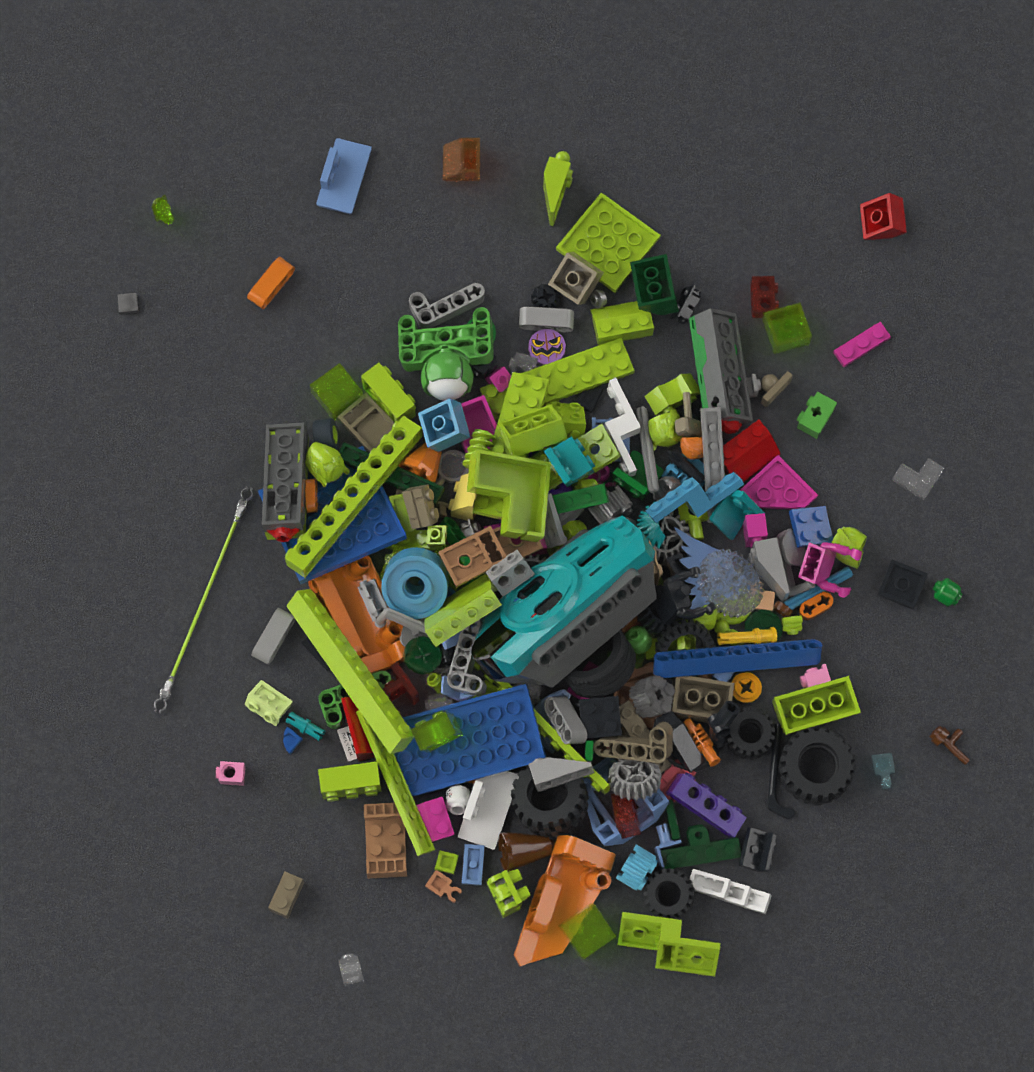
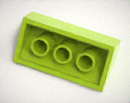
[772,676,861,735]

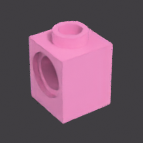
[216,761,246,786]

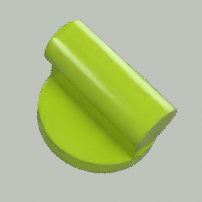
[782,615,803,635]

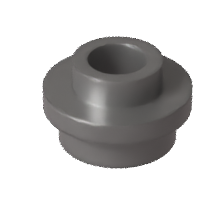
[590,290,607,309]

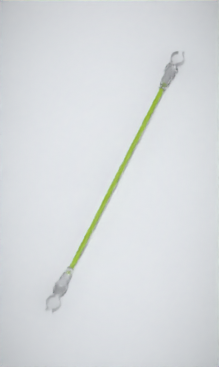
[154,486,253,714]

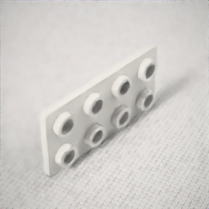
[458,771,519,850]

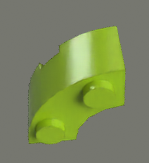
[645,373,700,415]

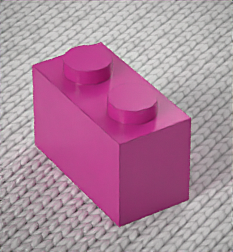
[743,513,768,548]

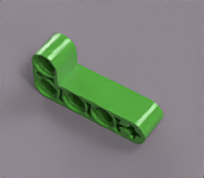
[318,671,392,729]

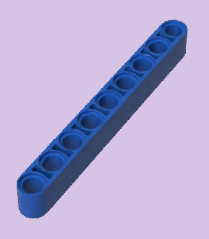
[653,639,822,678]

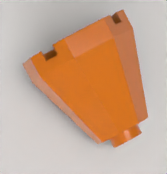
[398,442,442,483]

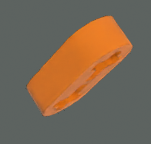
[305,478,318,513]
[799,592,833,620]

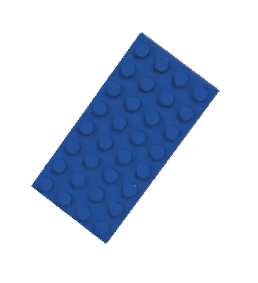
[394,684,546,797]

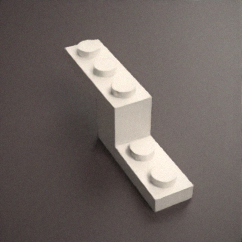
[604,378,641,477]

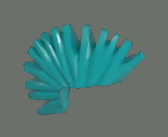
[637,502,666,549]

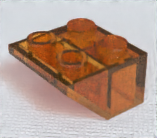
[443,138,480,181]

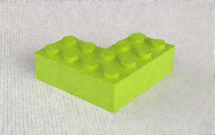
[467,449,551,542]

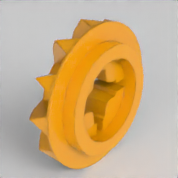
[732,672,762,703]

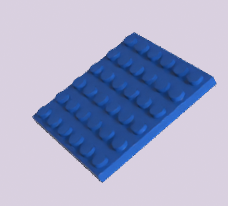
[258,446,407,585]

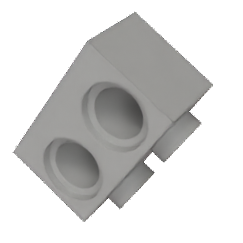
[486,549,535,596]

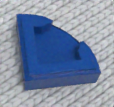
[283,727,303,754]

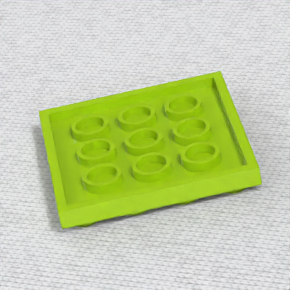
[556,192,661,293]

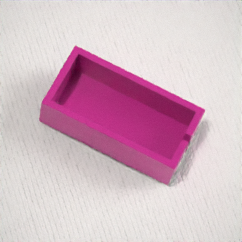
[461,395,497,454]

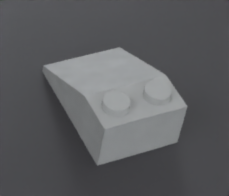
[749,537,790,603]

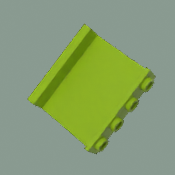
[425,573,502,647]

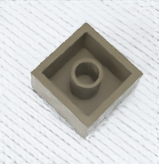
[548,252,604,305]

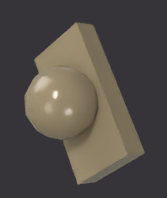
[761,371,793,407]

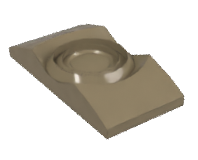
[337,393,417,454]

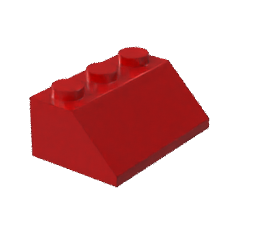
[723,419,781,482]
[341,697,375,762]

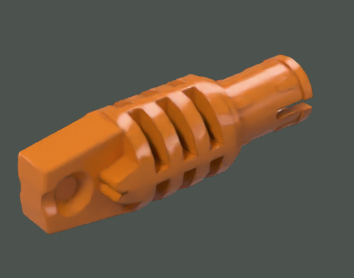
[683,717,721,767]

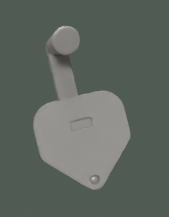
[777,529,815,597]
[375,608,428,647]

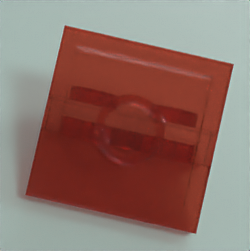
[383,662,420,706]

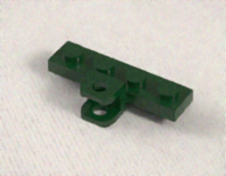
[660,824,741,869]

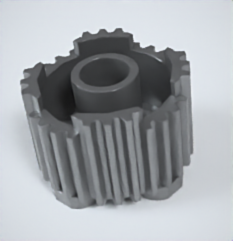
[588,485,633,525]
[629,675,675,718]

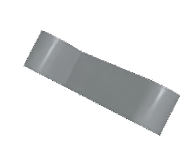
[409,283,485,329]
[447,619,487,697]

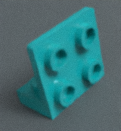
[709,490,765,540]

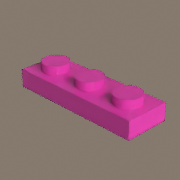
[833,322,891,367]

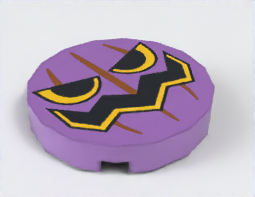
[528,329,566,366]

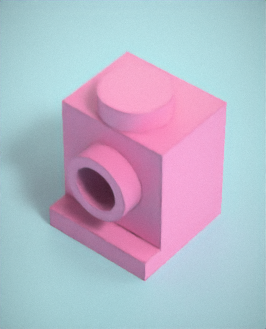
[800,664,831,688]

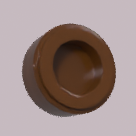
[773,601,793,617]

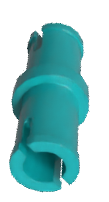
[286,712,325,741]

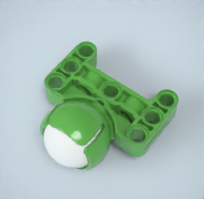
[398,307,494,401]

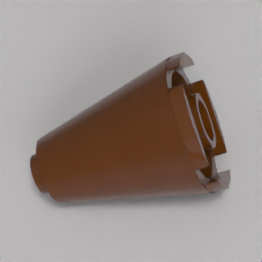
[498,832,554,871]

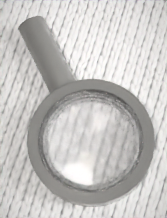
[435,450,469,486]

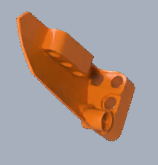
[514,835,616,966]

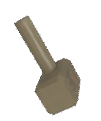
[675,392,702,438]

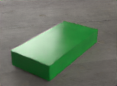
[584,741,594,762]

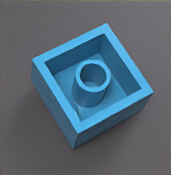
[418,398,471,452]

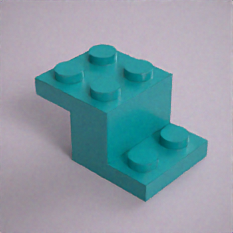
[544,436,595,487]

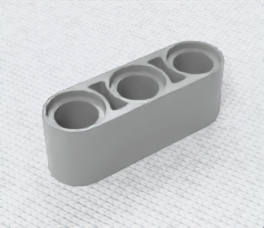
[519,307,574,332]
[251,607,295,665]
[544,696,587,744]

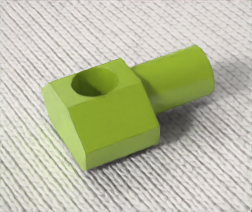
[678,503,708,541]

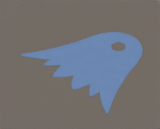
[674,527,754,609]

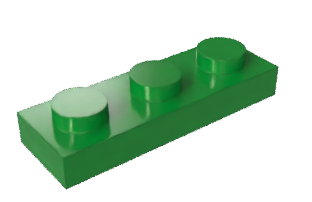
[552,483,609,514]

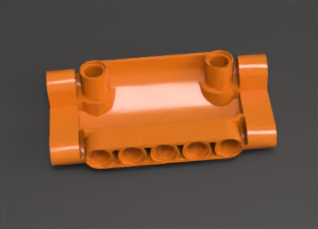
[308,556,405,674]

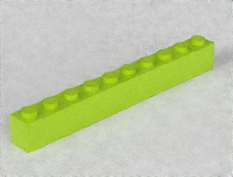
[287,589,415,754]

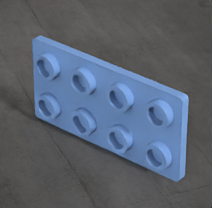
[316,138,372,214]

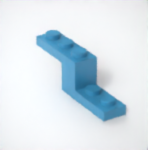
[645,472,744,523]

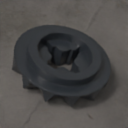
[531,284,561,308]

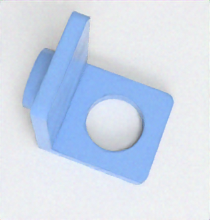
[441,675,476,702]

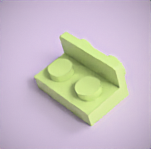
[245,680,293,726]

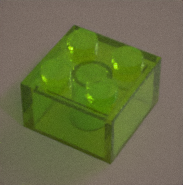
[763,303,812,354]
[310,363,363,420]
[411,711,463,753]
[558,903,616,960]

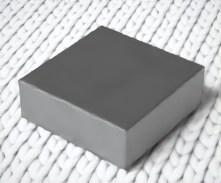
[118,293,139,314]

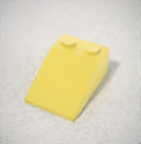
[448,473,477,521]

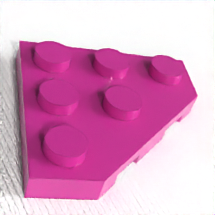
[740,455,818,509]

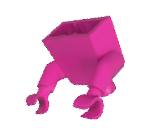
[798,542,862,598]

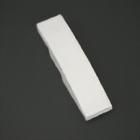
[690,869,771,914]

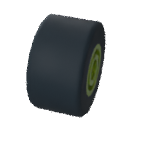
[312,418,339,451]

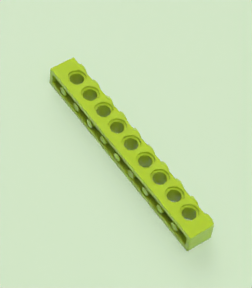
[285,415,423,578]

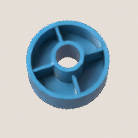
[381,547,449,619]

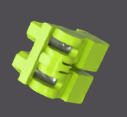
[486,869,531,918]

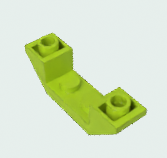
[386,525,447,551]

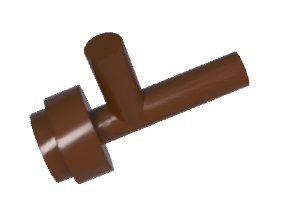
[929,726,970,765]

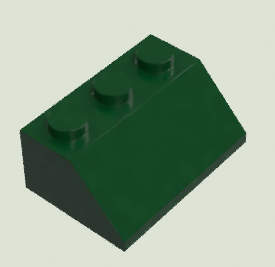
[630,254,679,316]

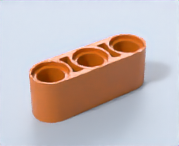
[247,257,295,309]

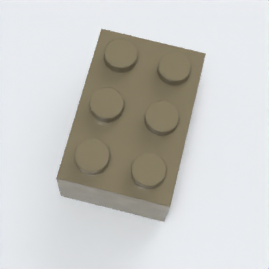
[671,676,734,723]

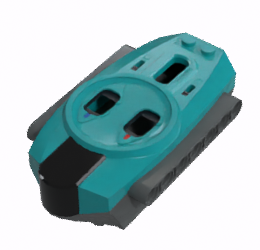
[471,515,657,688]

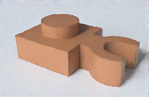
[425,870,462,903]

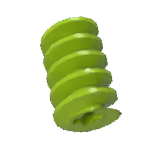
[462,429,496,469]

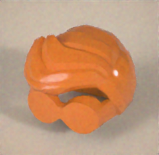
[680,437,703,459]

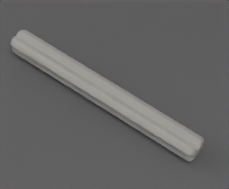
[636,406,659,493]

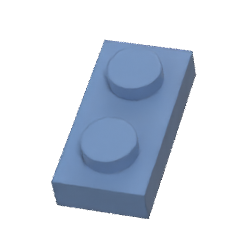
[462,844,485,886]

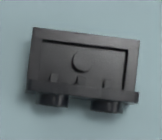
[739,827,777,872]

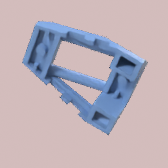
[582,757,669,846]

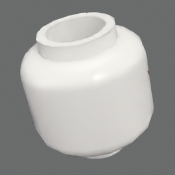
[445,785,471,815]

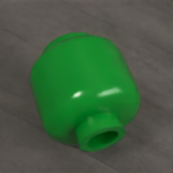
[932,578,963,607]

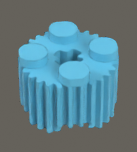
[616,844,658,890]

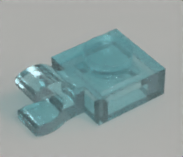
[871,753,895,790]

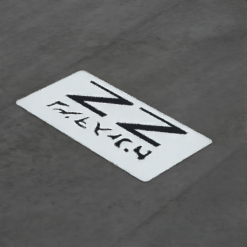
[337,726,357,761]

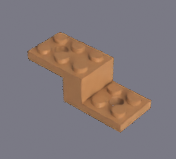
[438,526,543,587]

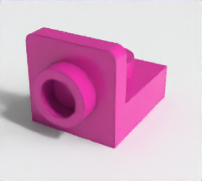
[485,367,511,392]

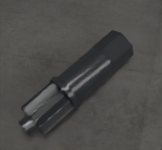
[667,449,705,484]

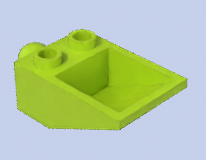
[543,151,573,226]

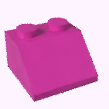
[416,797,455,842]

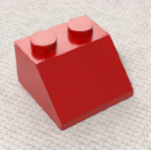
[860,193,907,240]

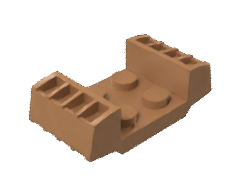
[364,803,407,879]

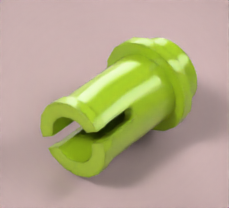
[427,673,443,696]

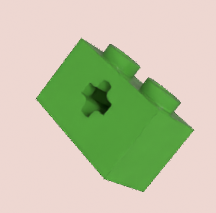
[796,391,837,439]

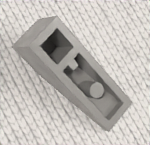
[529,757,595,792]

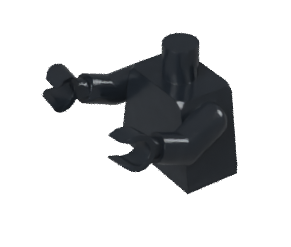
[653,567,716,625]

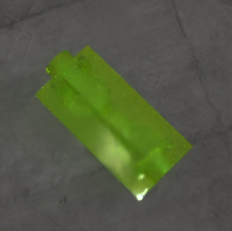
[151,194,174,224]

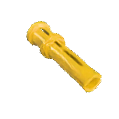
[717,627,777,645]

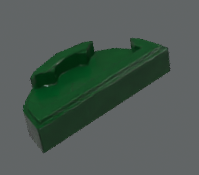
[665,799,680,839]

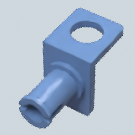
[654,823,682,870]

